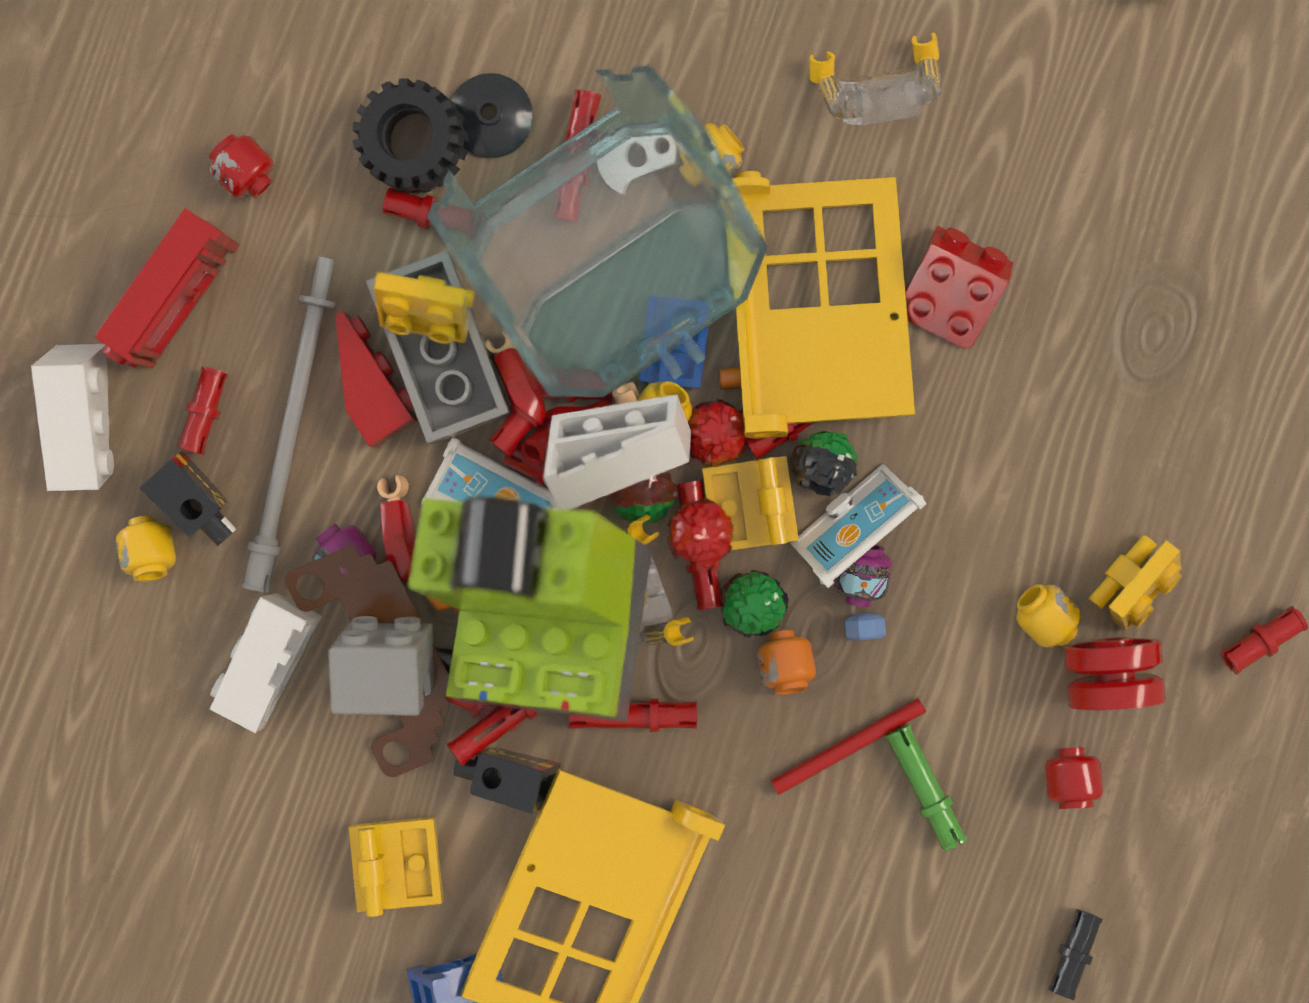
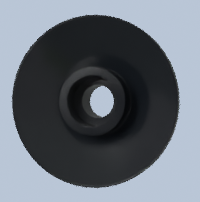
[451,73,533,158]

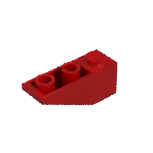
[335,311,418,448]

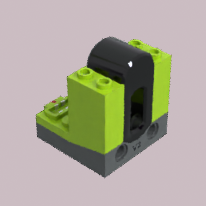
[408,496,652,722]

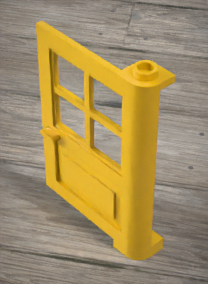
[727,171,915,438]
[460,769,725,1003]

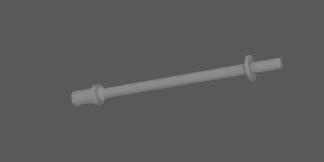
[242,257,336,593]

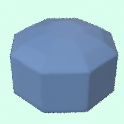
[844,612,886,640]

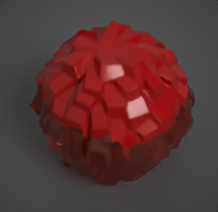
[688,399,747,467]
[667,498,734,569]

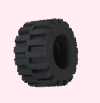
[352,78,469,194]

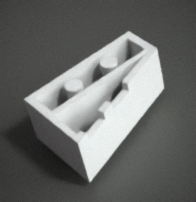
[31,344,114,491]
[544,395,691,510]
[210,593,322,733]

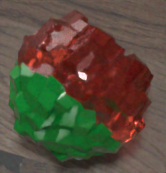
[609,471,677,526]

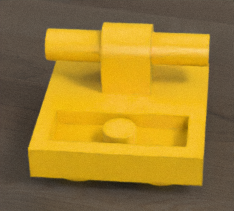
[373,272,475,344]
[702,456,799,551]
[1088,534,1182,632]
[348,816,444,917]

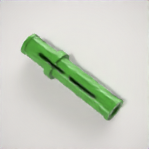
[885,724,968,851]

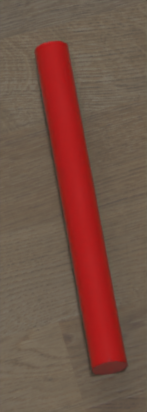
[770,698,926,795]

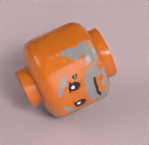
[757,630,816,695]

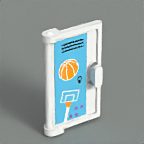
[421,437,558,544]
[790,464,927,588]

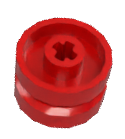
[1064,637,1166,710]

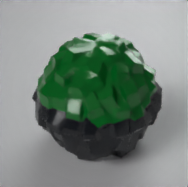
[790,430,858,497]
[722,570,789,638]

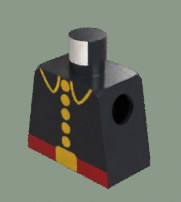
[139,450,236,546]
[453,747,561,813]

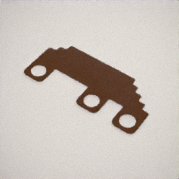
[285,545,449,777]

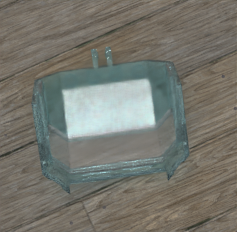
[427,65,768,397]

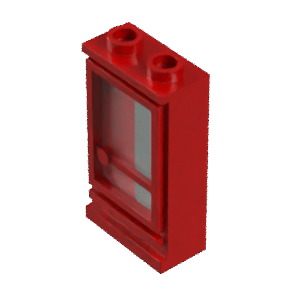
[94,208,240,369]

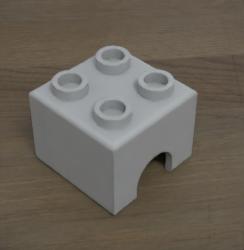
[329,616,434,716]

